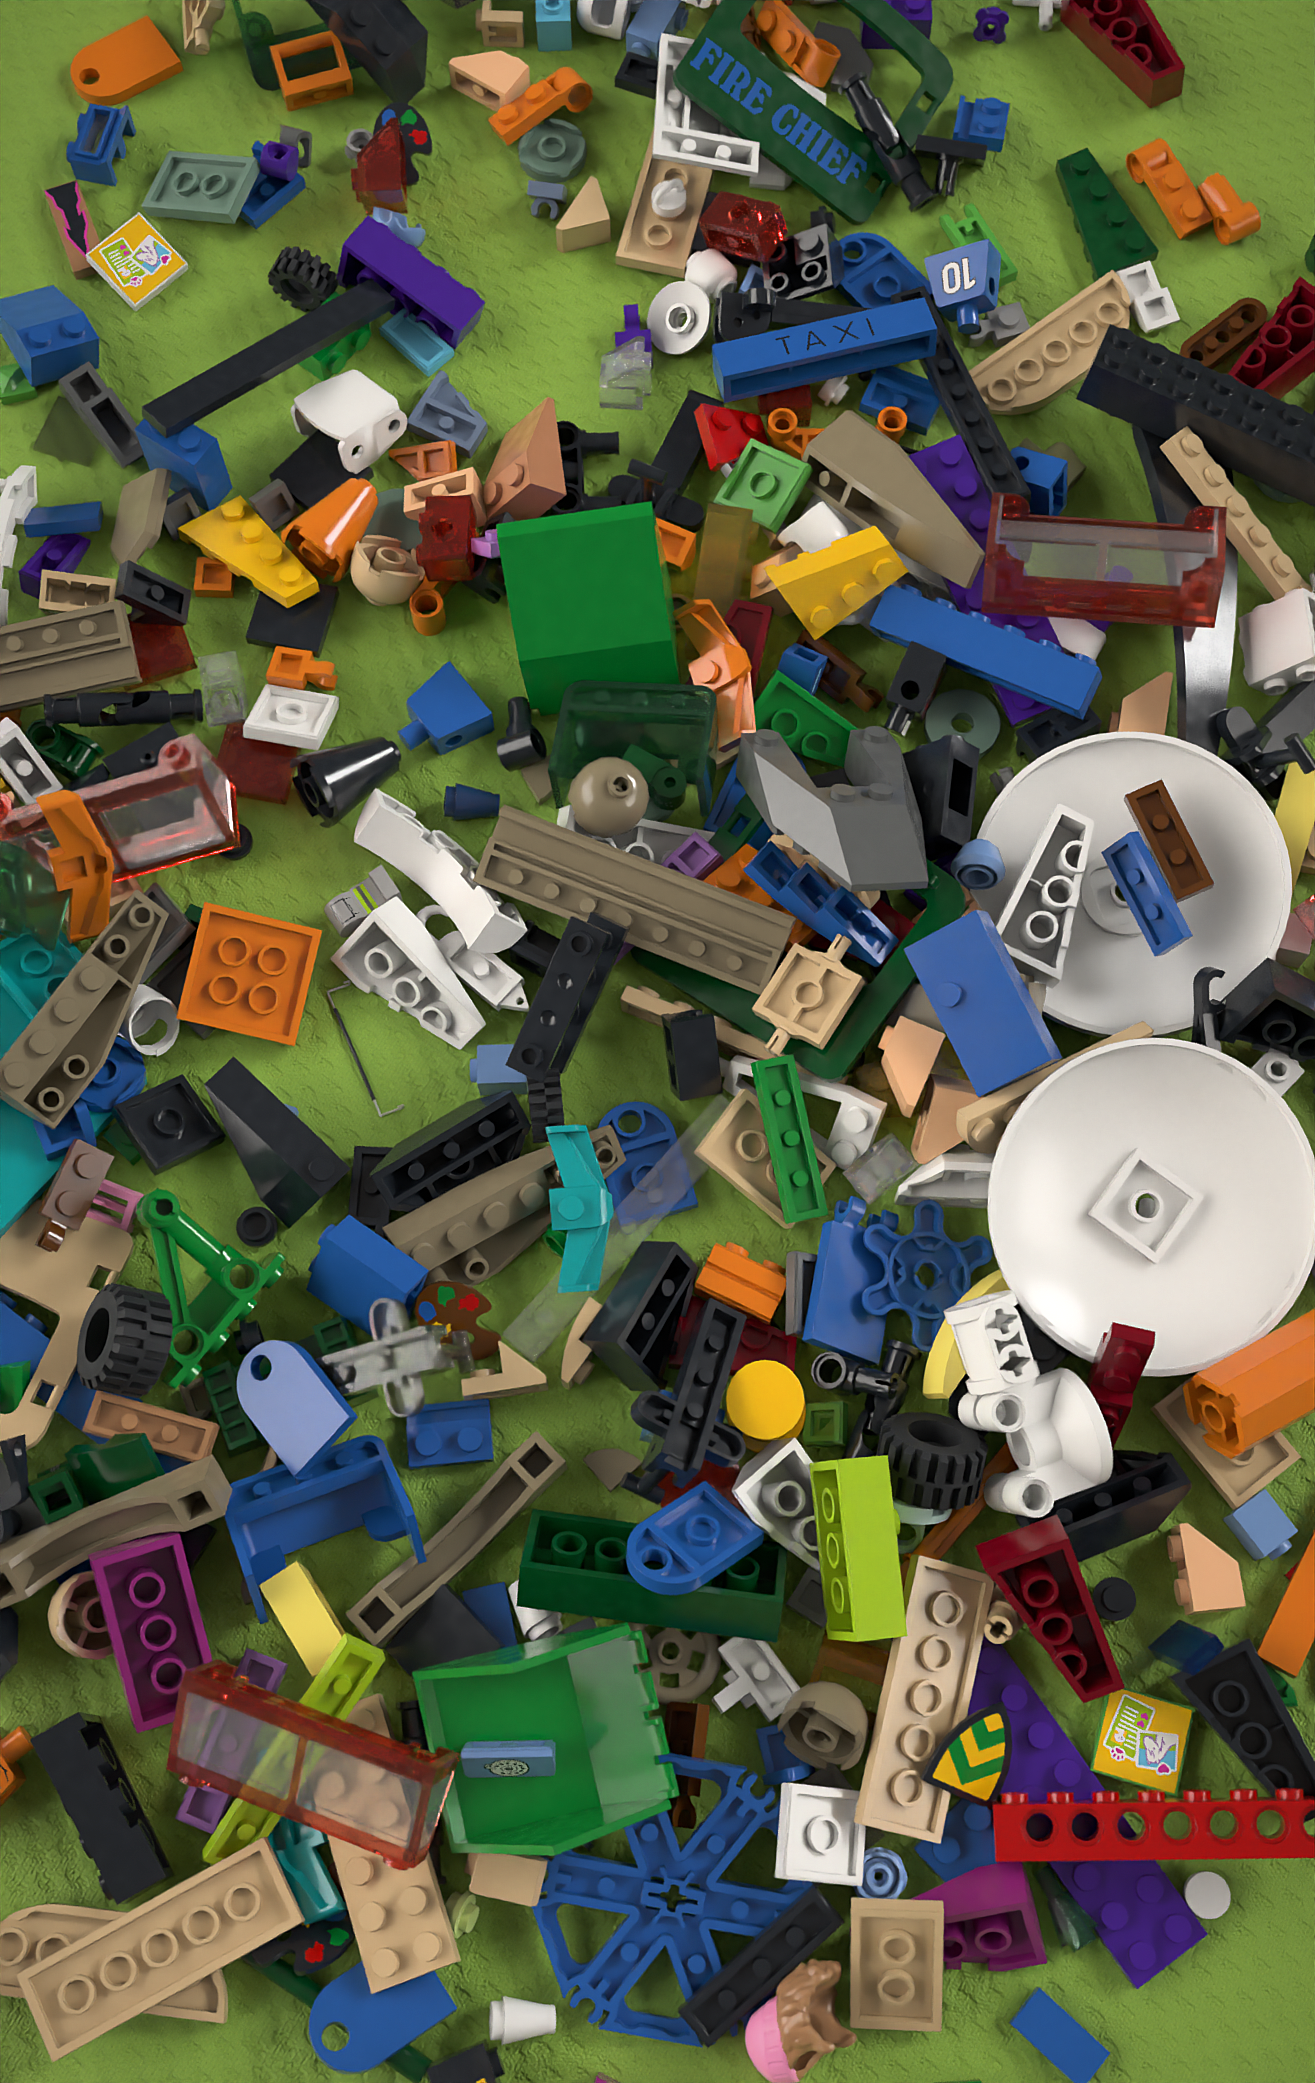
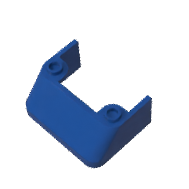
[224,1435,427,1625]

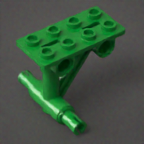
[135,1187,286,1390]

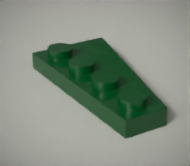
[1055,148,1159,282]

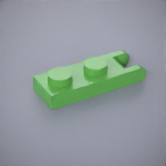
[939,203,1018,287]

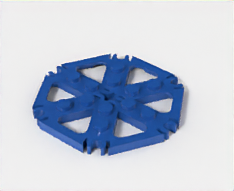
[531,1753,813,2047]

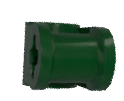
[26,719,105,781]

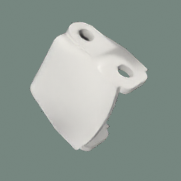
[291,370,407,474]

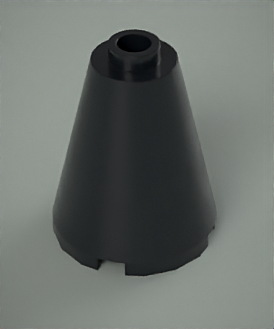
[290,737,401,828]

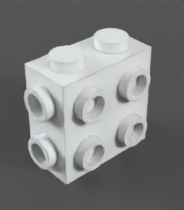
[1238,588,1315,696]

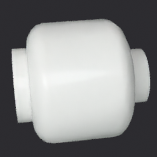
[685,249,737,304]

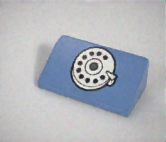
[461,1740,556,1778]

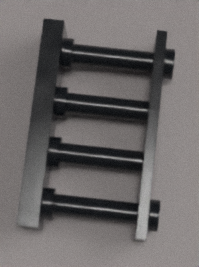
[505,912,630,1083]

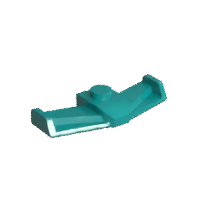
[545,1124,614,1293]
[258,1742,348,1925]

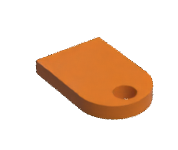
[70,15,183,106]

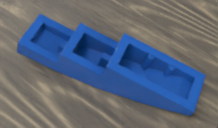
[743,840,899,967]

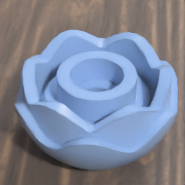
[853,1847,907,1899]

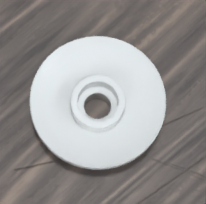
[647,281,712,355]

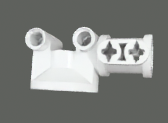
[943,1290,1113,1518]

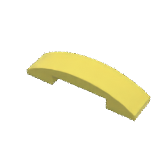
[1274,762,1315,898]
[922,1269,1010,1399]

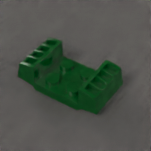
[201,1316,379,1458]

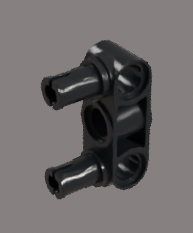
[550,421,621,516]

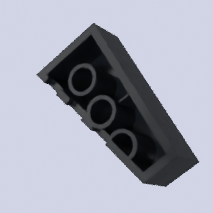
[1217,957,1315,1062]
[1167,1638,1315,1823]
[30,1712,175,1905]

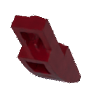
[1085,1322,1156,1450]

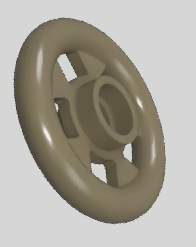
[628,1622,722,1705]

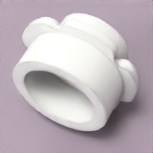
[817,376,850,406]

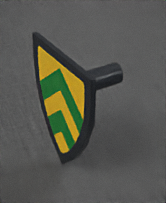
[920,1701,1012,1810]

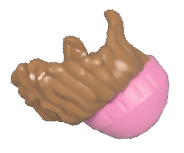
[745,1959,857,2083]

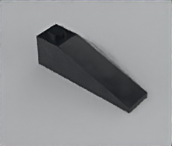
[204,1056,350,1229]

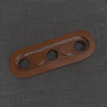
[1179,298,1268,369]

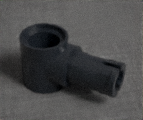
[497,696,547,772]
[811,1352,900,1400]

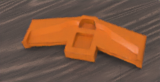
[672,599,756,753]
[36,790,115,944]

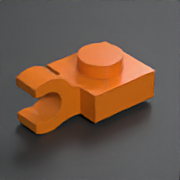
[266,646,338,691]

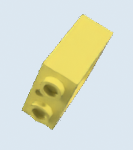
[259,1561,346,1678]

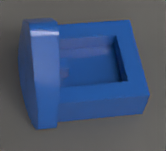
[32,1101,97,1161]
[756,1724,816,1785]

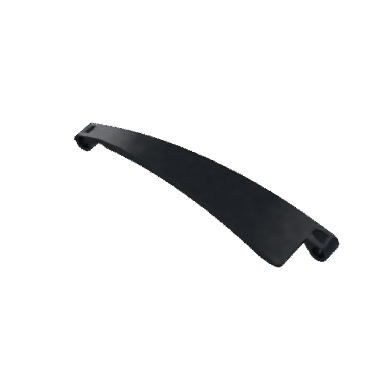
[1109,414,1238,756]

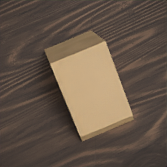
[556,176,611,253]

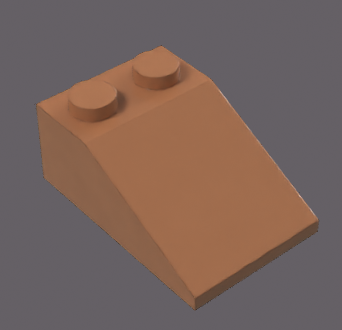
[483,397,566,521]

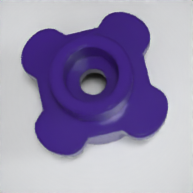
[973,7,1009,44]

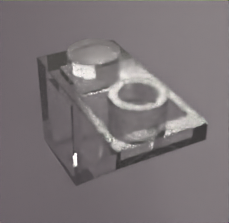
[599,336,652,410]
[198,651,248,728]
[843,1132,919,1205]

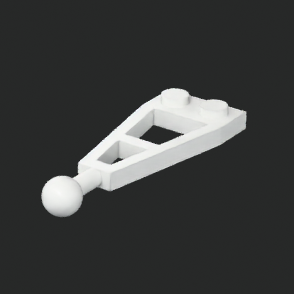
[719,1055,888,1176]

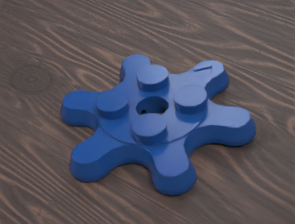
[862,1199,993,1352]

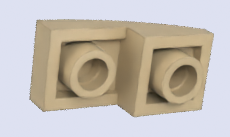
[561,1297,603,1391]

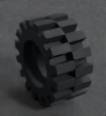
[268,246,339,313]
[527,1068,565,1143]

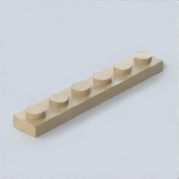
[1160,426,1315,601]
[620,985,848,1085]

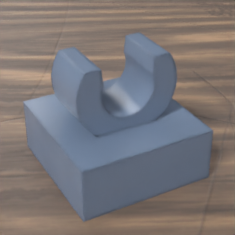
[527,180,568,220]

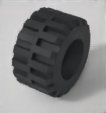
[77,1283,173,1398]
[876,1412,988,1510]

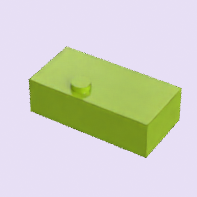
[809,1455,908,1642]

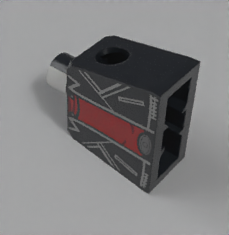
[884,641,948,737]

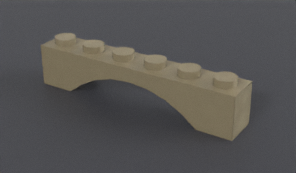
[345,1431,568,1650]
[0,1454,233,1609]

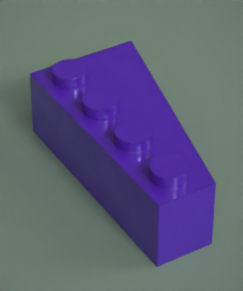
[336,215,485,349]

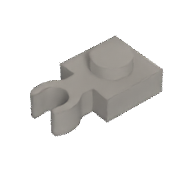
[968,302,1030,348]

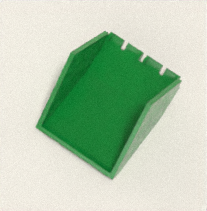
[496,501,682,716]
[412,1622,679,1856]

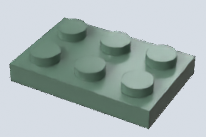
[142,151,260,224]

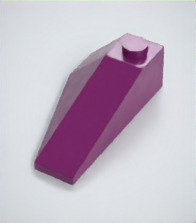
[850,1861,1048,1971]

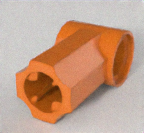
[1197,172,1261,245]

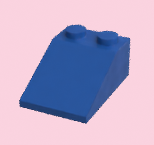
[0,285,99,387]

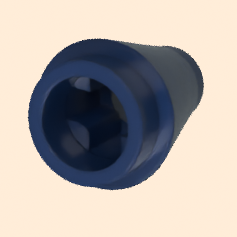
[444,783,500,821]

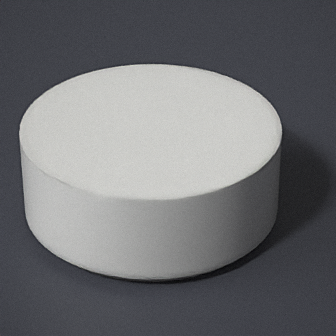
[1183,1871,1231,1919]

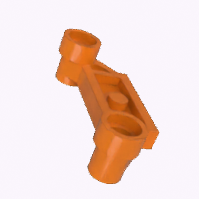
[767,406,907,461]

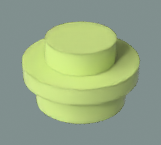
[445,1891,479,1938]

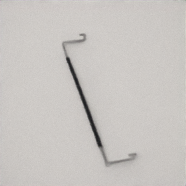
[327,980,405,1117]

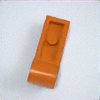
[756,0,841,88]
[488,67,593,146]
[1126,138,1214,240]
[409,526,479,636]

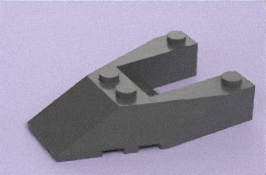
[735,726,928,892]

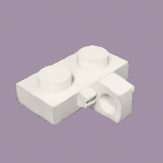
[711,1637,801,1722]

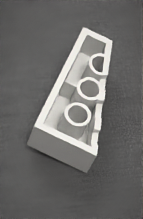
[995,803,1095,989]

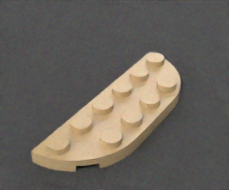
[969,270,1131,415]
[956,1021,1154,1154]
[0,1903,228,2024]

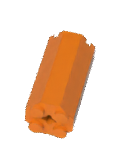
[1183,1309,1315,1459]

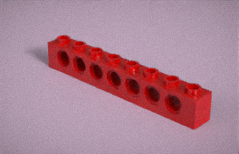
[992,1788,1315,1862]

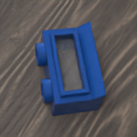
[66,103,136,187]

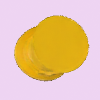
[726,1360,806,1453]

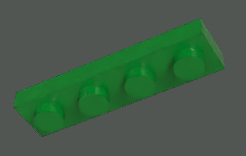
[750,1054,829,1224]

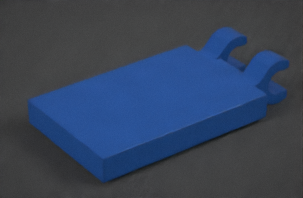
[802,1196,899,1366]

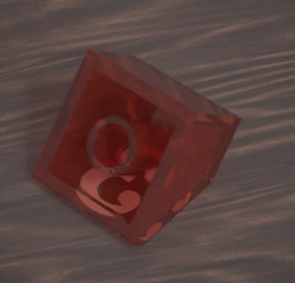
[351,117,408,215]

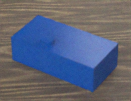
[904,910,1062,1097]

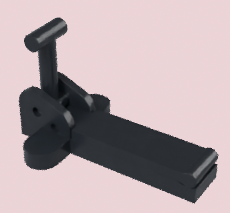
[712,288,871,399]
[608,389,724,533]
[1216,680,1315,801]
[620,1298,747,1505]

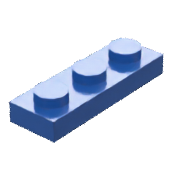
[1101,831,1193,957]

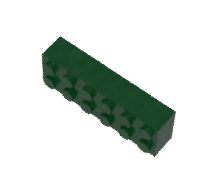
[517,1509,788,1643]

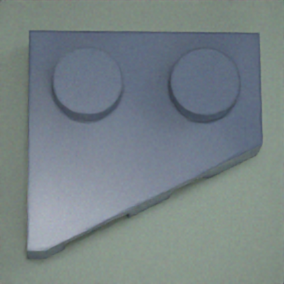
[406,370,488,459]

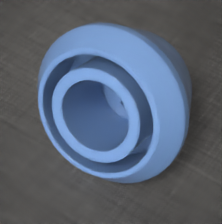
[951,839,1006,890]

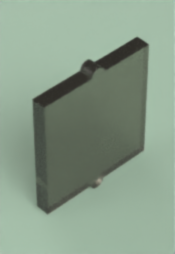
[33,396,100,467]

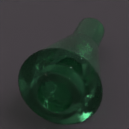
[1033,1865,1099,1953]

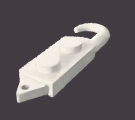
[416,905,530,1012]

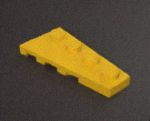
[177,495,320,608]

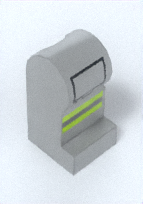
[324,865,403,938]

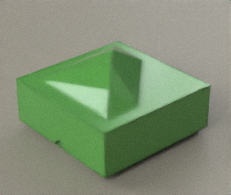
[0,363,38,405]
[803,1401,848,1447]

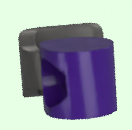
[260,124,312,182]

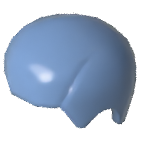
[372,207,425,248]

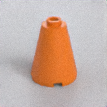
[281,478,379,583]

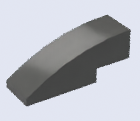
[59,362,144,469]

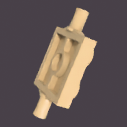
[182,0,225,55]
[752,934,865,1057]

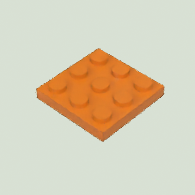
[176,902,322,1046]

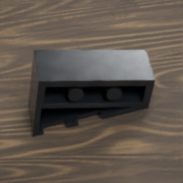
[583,1241,699,1392]

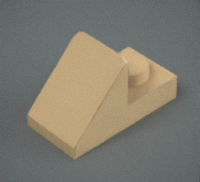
[461,1341,548,1400]
[464,1853,548,1906]

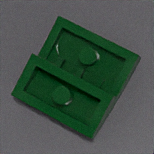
[64,1433,165,1506]

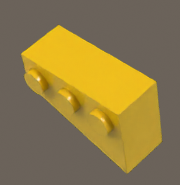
[763,526,909,640]

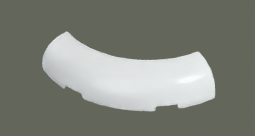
[354,788,527,954]

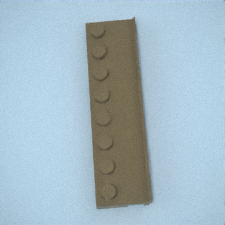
[0,600,143,713]
[473,804,797,995]

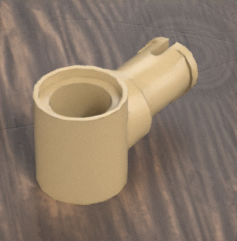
[984,1583,1025,1644]

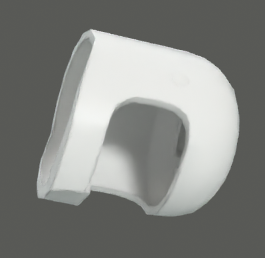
[576,0,632,40]
[777,502,850,554]
[117,984,180,1057]

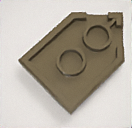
[110,468,172,567]

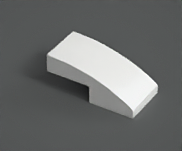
[1116,261,1180,333]

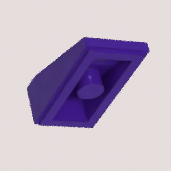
[18,533,91,599]

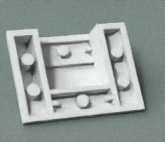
[652,33,764,177]

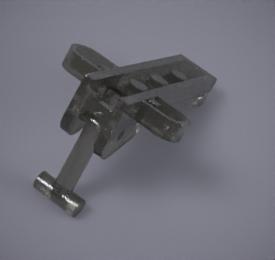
[263,1298,476,1417]

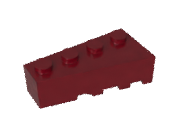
[1060,0,1185,108]
[1228,276,1315,400]
[975,1515,1125,1703]

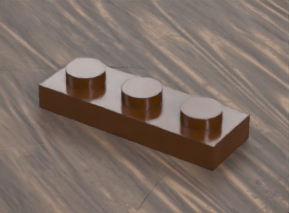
[1124,779,1214,904]

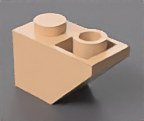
[1167,1523,1246,1615]

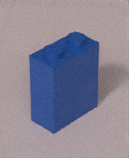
[134,418,233,512]
[306,1215,429,1346]

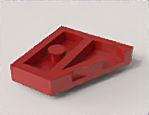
[694,403,769,472]

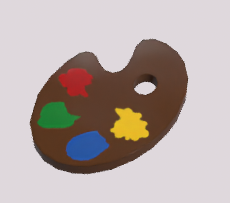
[415,1280,502,1361]

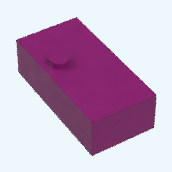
[88,1531,224,1734]

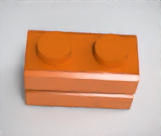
[694,1242,786,1325]

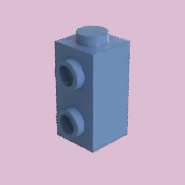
[626,0,689,61]

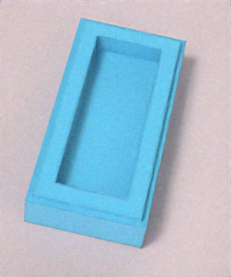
[379,307,455,377]

